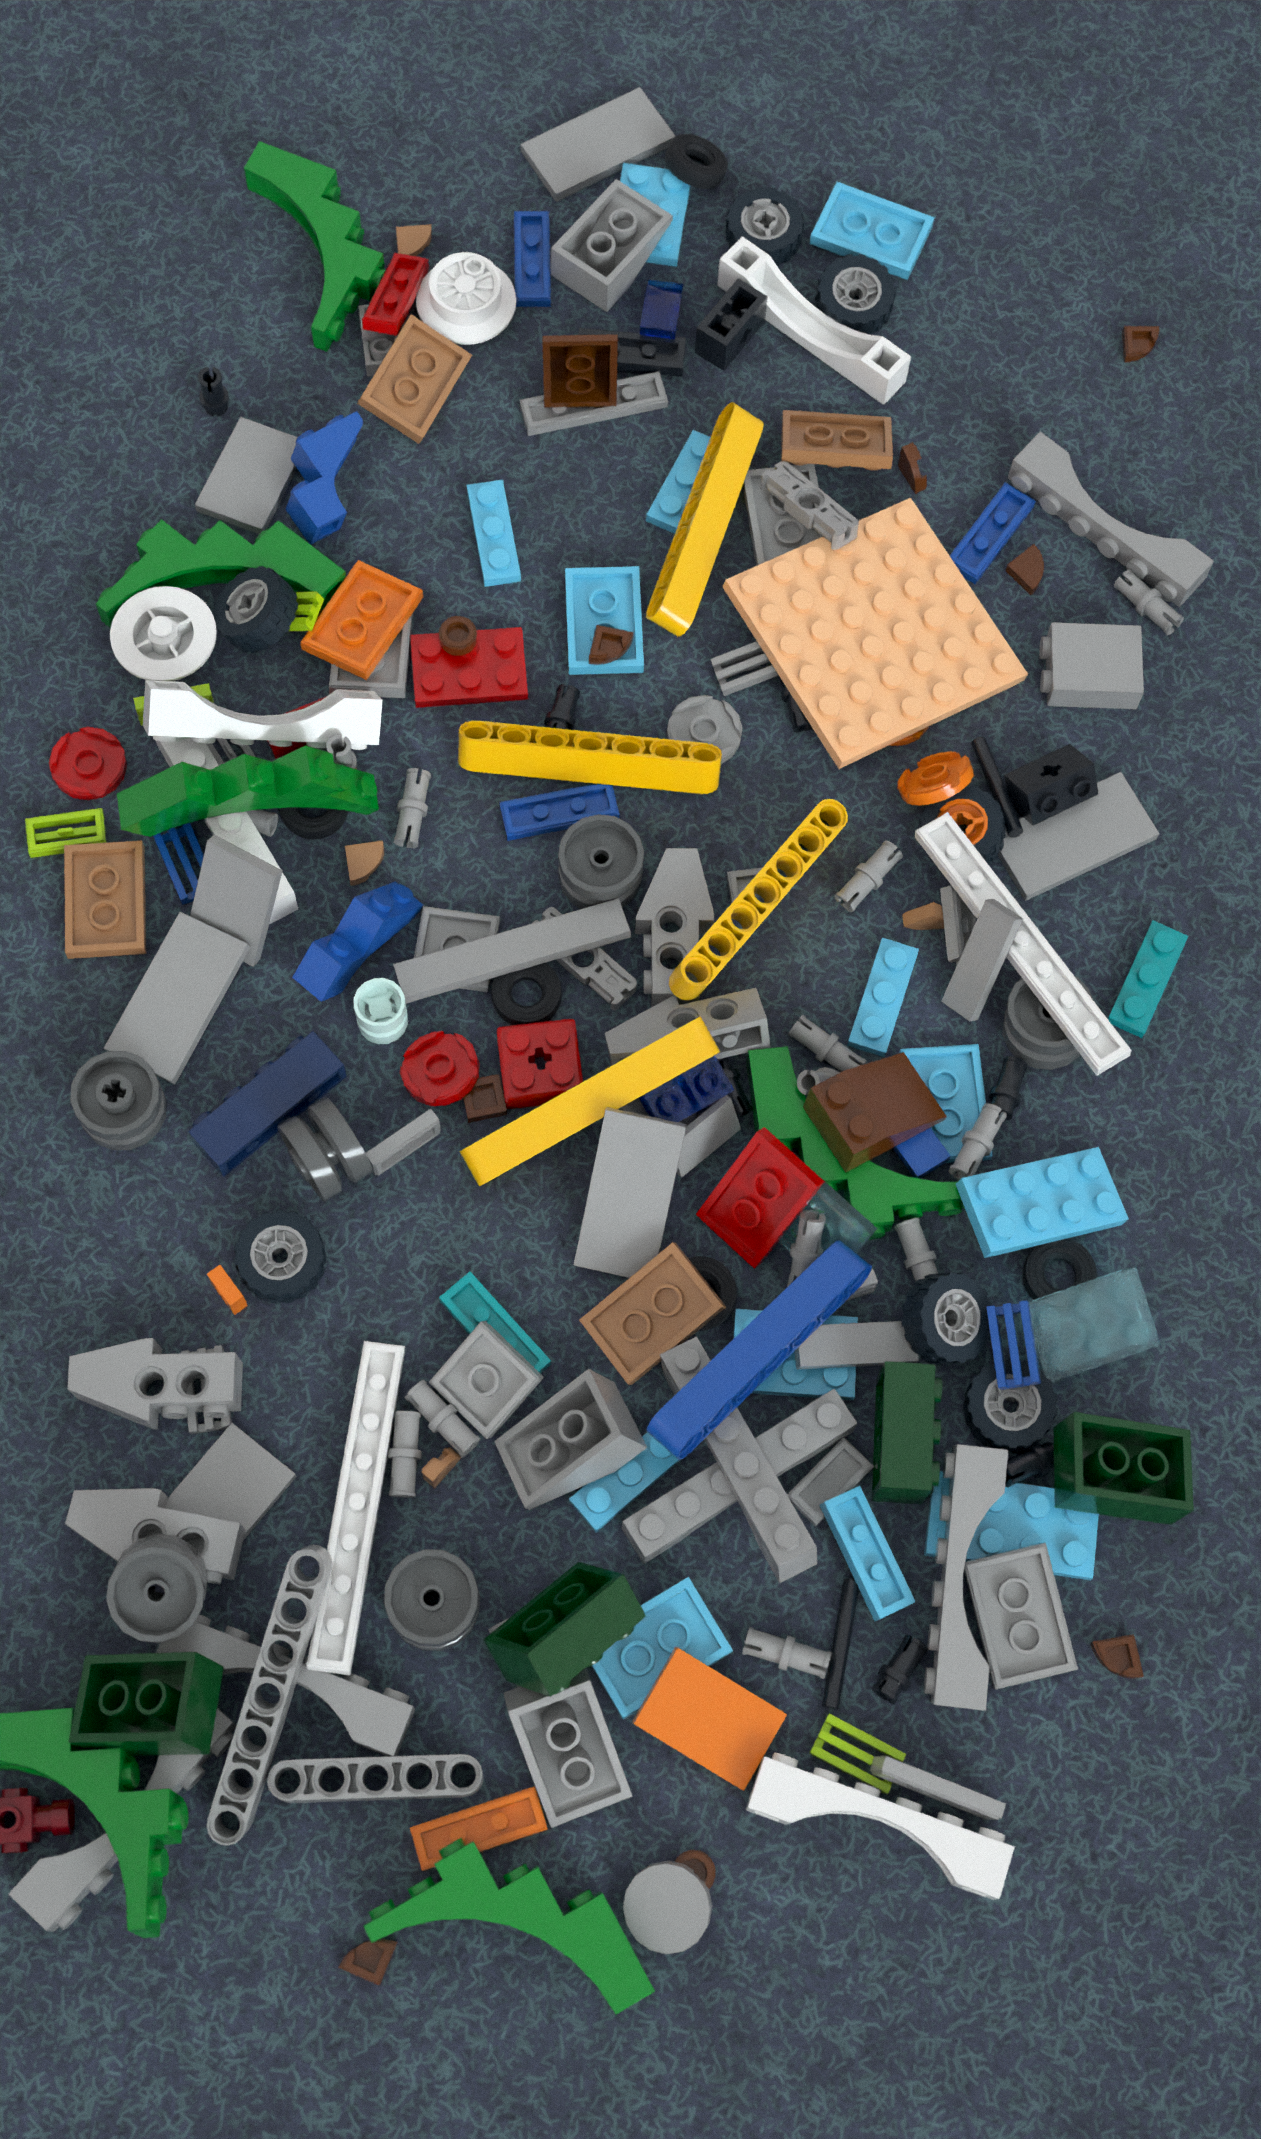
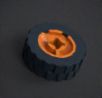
[919,785,1006,864]

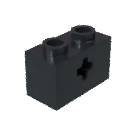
[695,278,768,371]
[1004,744,1099,825]

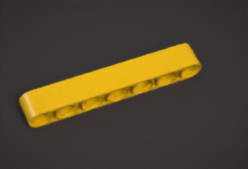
[646,402,764,637]
[458,721,722,794]
[669,799,848,1001]
[459,1016,720,1187]

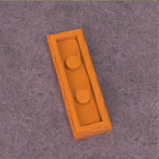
[410,1786,548,1871]

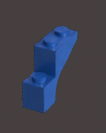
[285,411,363,545]
[292,882,424,1002]

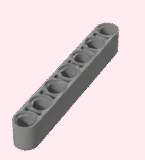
[207,1545,332,1845]

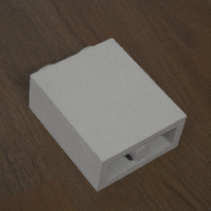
[1039,622,1144,709]

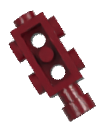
[0,1788,75,1854]

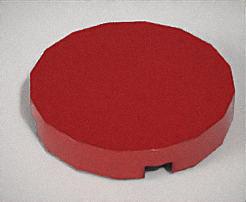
[49,727,127,800]
[400,1031,480,1106]

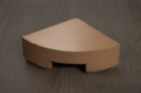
[396,224,432,256]
[345,840,384,886]
[902,902,944,930]
[421,1447,461,1488]

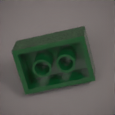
[871,1361,942,1505]
[1053,1412,1194,1525]
[483,1562,646,1697]
[69,1652,224,1756]

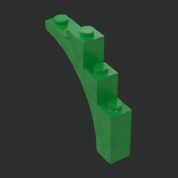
[244,141,386,352]
[96,520,346,628]
[117,746,379,837]
[746,1046,965,1240]
[0,1708,188,1938]
[363,1837,655,2015]

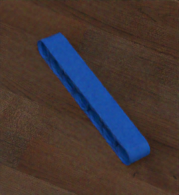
[647,1240,872,1460]

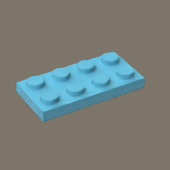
[956,1147,1129,1258]
[924,1471,1099,1580]

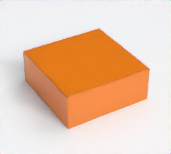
[207,1265,248,1315]

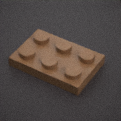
[357,314,472,444]
[781,410,893,470]
[64,840,146,959]
[579,1242,726,1385]

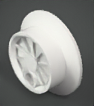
[416,252,516,345]
[110,586,217,681]

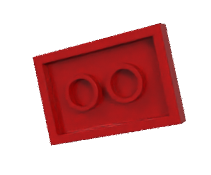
[410,627,528,708]
[696,1127,825,1269]

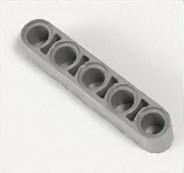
[267,1754,484,1803]

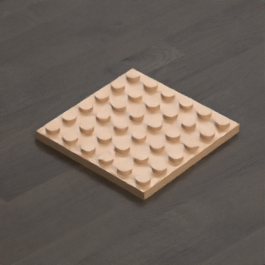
[723,498,1028,769]

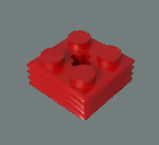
[497,1019,583,1109]

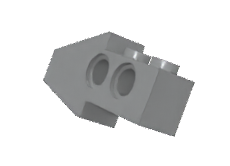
[635,848,714,1007]
[605,988,771,1078]
[67,1338,243,1430]
[65,1488,246,1584]

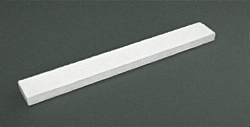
[915,812,1132,1076]
[306,1341,405,1675]

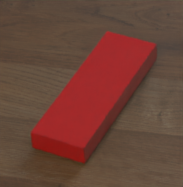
[362,253,429,336]

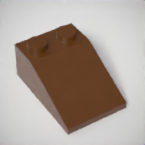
[542,334,618,408]
[803,1052,947,1173]

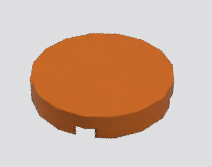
[898,751,974,806]

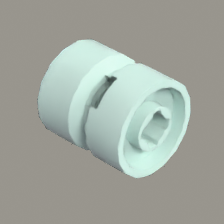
[354,978,408,1044]

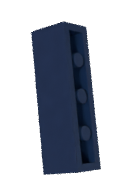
[188,1031,347,1177]

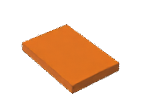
[300,560,423,680]
[632,1646,787,1791]

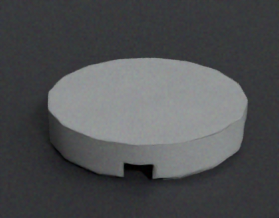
[667,695,742,764]
[623,1860,712,1954]

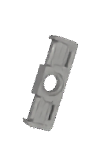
[761,461,859,550]
[533,907,637,1010]

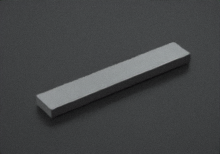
[393,898,631,1004]

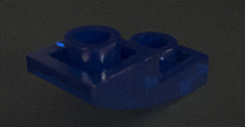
[640,280,683,339]
[639,1055,735,1122]

